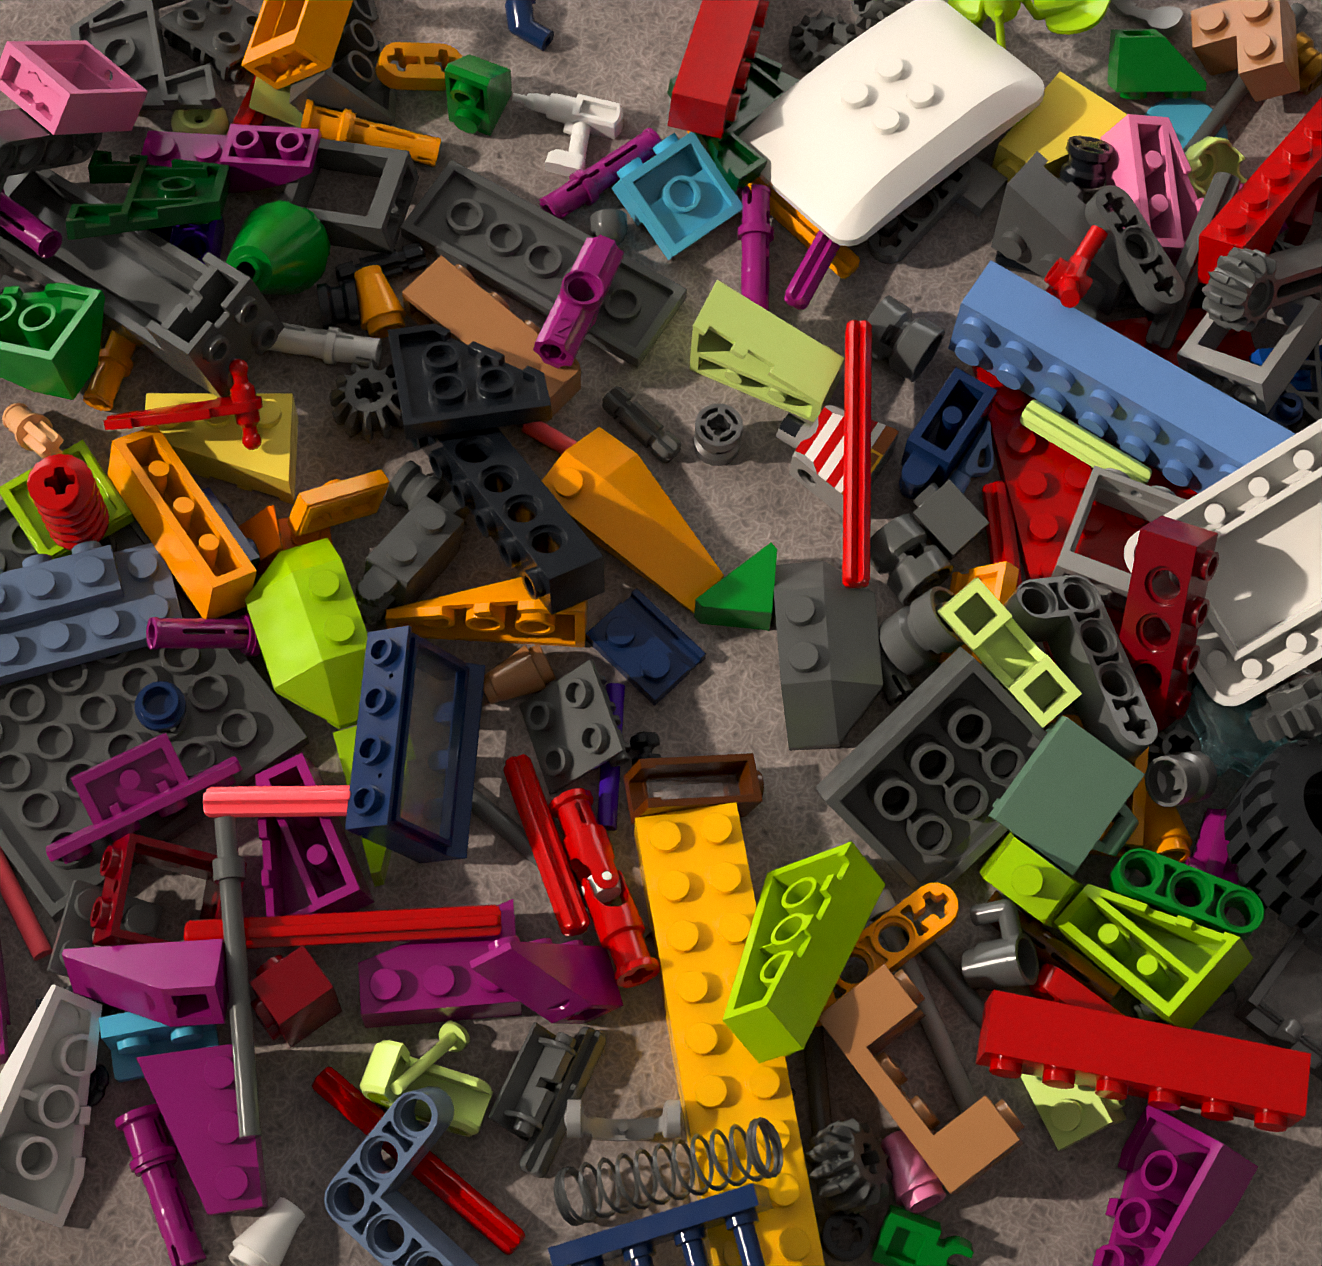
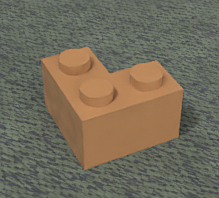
[1191,0,1300,102]

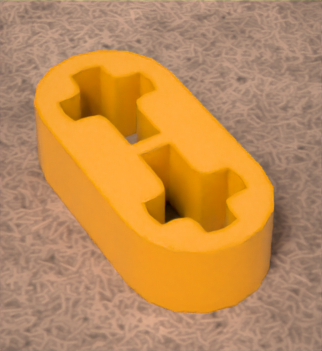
[376,42,462,91]

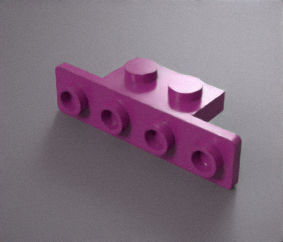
[46,732,242,864]

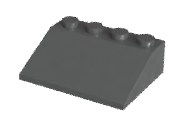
[815,646,1047,906]

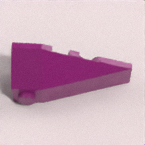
[1092,1104,1258,1266]

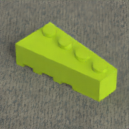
[723,841,886,1063]

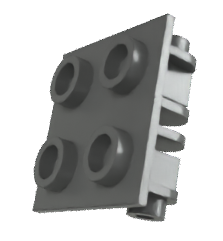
[158,0,259,83]
[519,659,631,795]

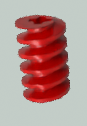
[27,454,110,550]

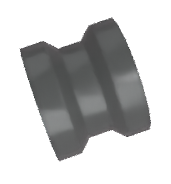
[385,460,445,511]

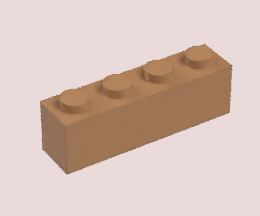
[402,256,581,423]

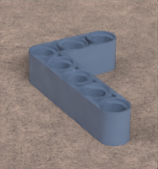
[324,1086,480,1266]

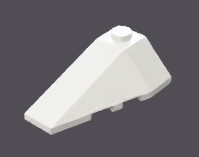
[0,985,102,1228]

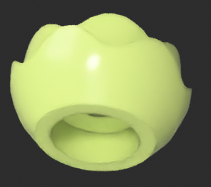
[171,107,229,135]

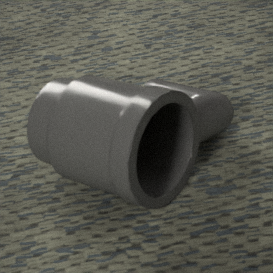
[961,899,1039,991]

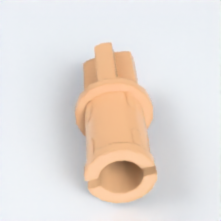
[2,403,64,459]

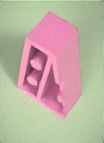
[1101,114,1204,268]

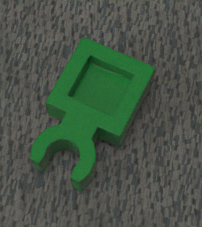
[871,1204,974,1266]

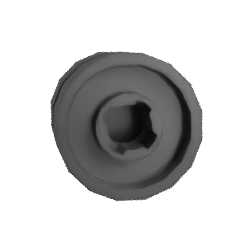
[867,295,945,382]
[870,513,954,606]
[879,586,965,676]

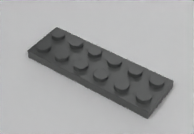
[400,159,687,368]

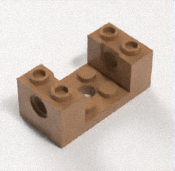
[818,964,1024,1195]

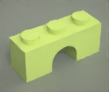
[937,577,1082,728]

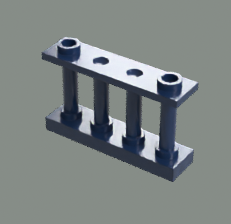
[548,1183,773,1266]

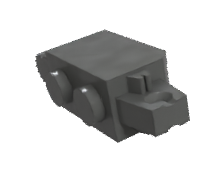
[356,491,470,625]

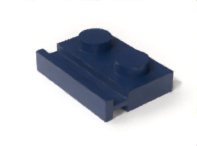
[586,588,706,706]

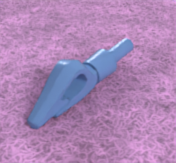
[948,420,993,494]

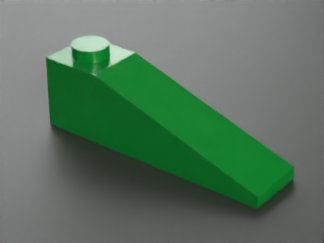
[0,283,105,400]

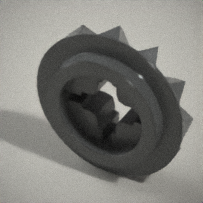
[789,10,858,73]

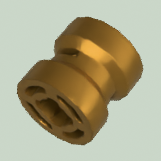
[1296,32,1322,95]

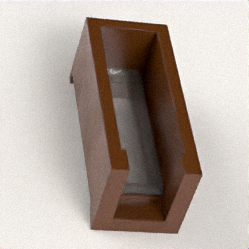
[623,753,764,824]

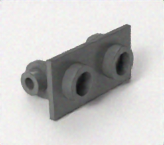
[488,1022,577,1141]

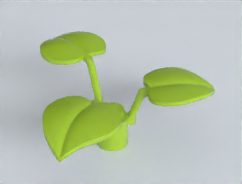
[947,0,1111,127]

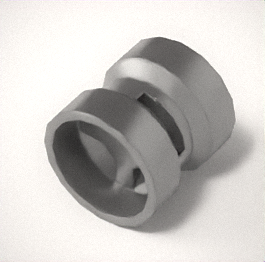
[693,403,743,466]
[1145,751,1217,807]

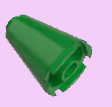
[226,200,330,295]

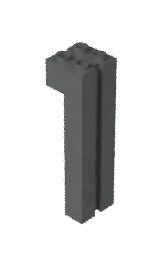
[0,169,284,398]

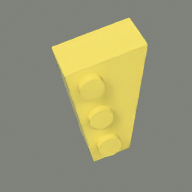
[144,393,298,505]

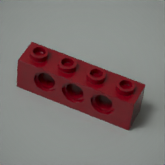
[1119,515,1219,733]

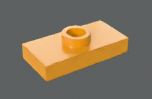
[287,469,390,536]

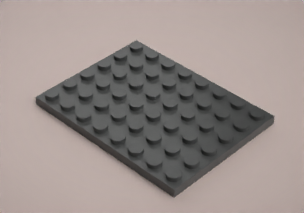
[0,499,309,922]

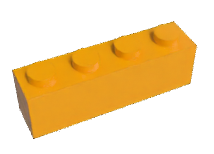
[107,425,257,619]

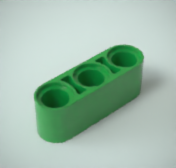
[1108,848,1265,941]

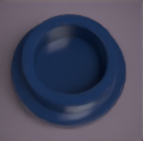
[134,681,187,732]

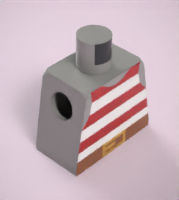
[776,405,899,517]

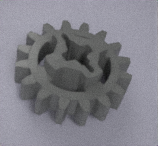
[1248,670,1322,743]

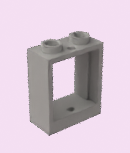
[1177,296,1322,414]
[1051,465,1187,613]

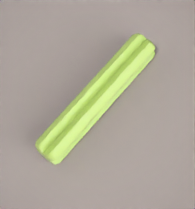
[1020,400,1153,485]

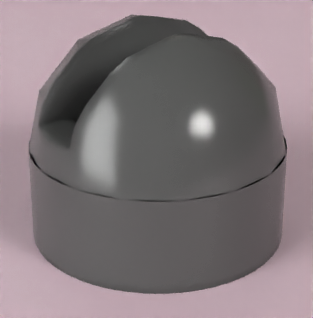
[590,209,628,246]

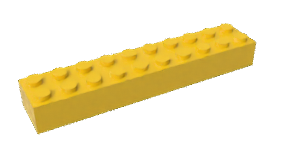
[634,802,825,1266]

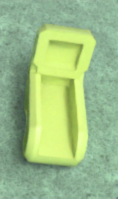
[359,1040,493,1137]

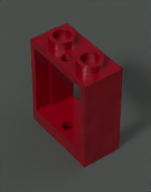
[90,833,247,947]

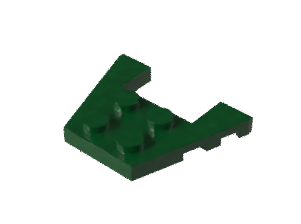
[667,53,800,192]
[65,150,231,240]

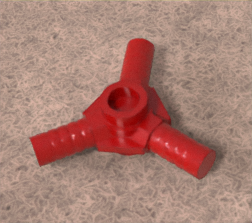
[1044,225,1108,308]

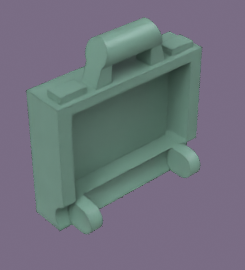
[988,715,1145,876]

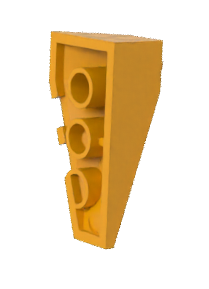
[542,427,724,614]
[385,577,588,648]

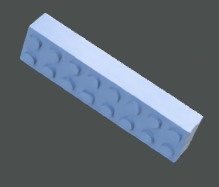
[948,260,1295,493]

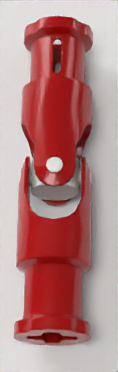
[549,788,661,988]

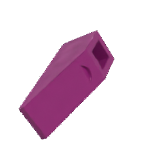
[469,936,624,1024]
[62,939,229,1027]

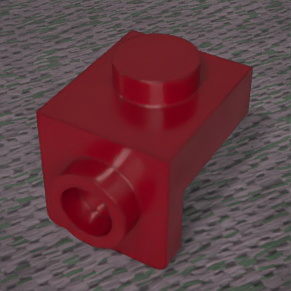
[1283,177,1322,246]

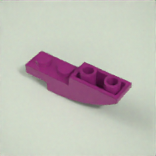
[141,124,322,193]

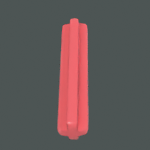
[203,785,351,818]

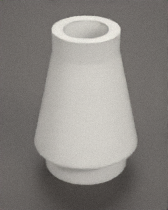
[228,1197,305,1266]

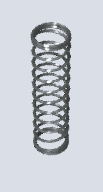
[553,1117,783,1226]

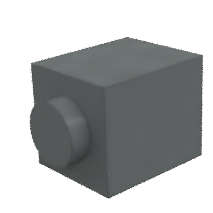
[912,479,989,561]

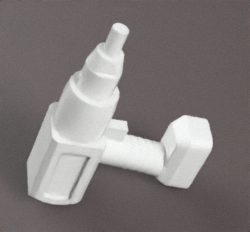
[512,93,623,177]

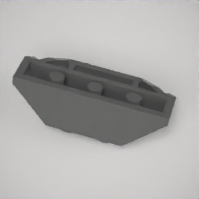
[774,560,884,751]

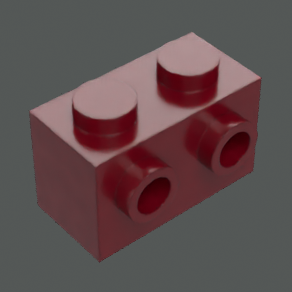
[249,945,342,1048]

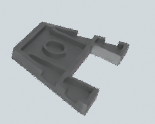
[70,0,222,110]

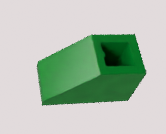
[1107,29,1207,99]
[444,54,512,136]

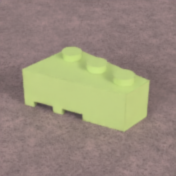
[689,280,845,422]

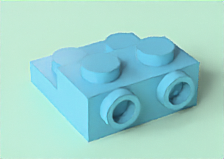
[612,132,742,261]

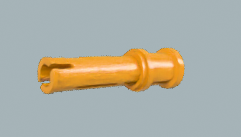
[300,99,441,167]

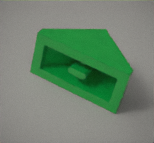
[694,542,777,631]

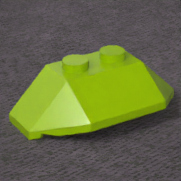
[245,538,368,729]

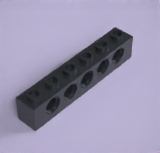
[410,427,605,615]

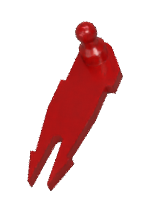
[103,359,263,450]

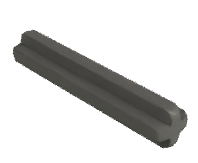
[520,1027,606,1178]

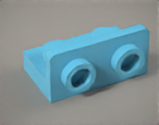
[99,1012,219,1082]

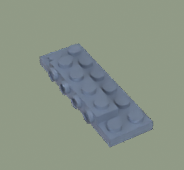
[0,541,188,685]

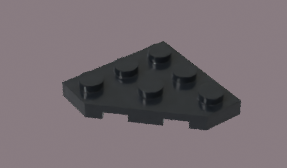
[388,323,552,440]

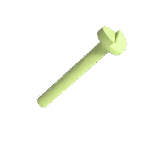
[391,1020,470,1095]

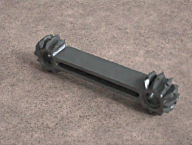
[1202,238,1322,332]

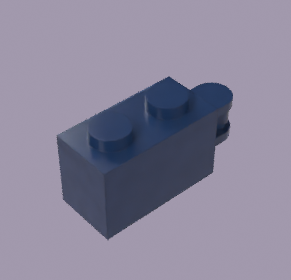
[898,367,997,499]

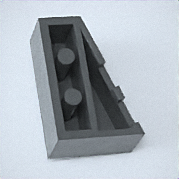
[991,151,1144,316]

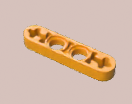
[815,882,958,1027]

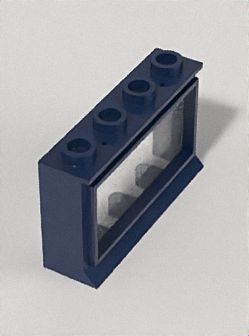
[345,625,485,863]

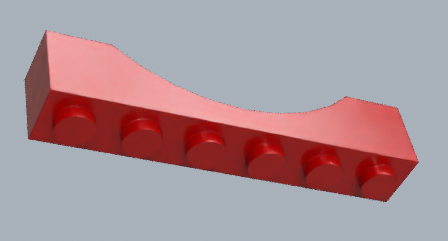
[1198,97,1322,284]

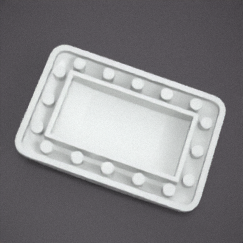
[738,0,1044,246]
[1124,418,1322,706]

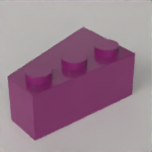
[255,753,374,916]
[358,899,522,1028]
[136,1044,268,1216]

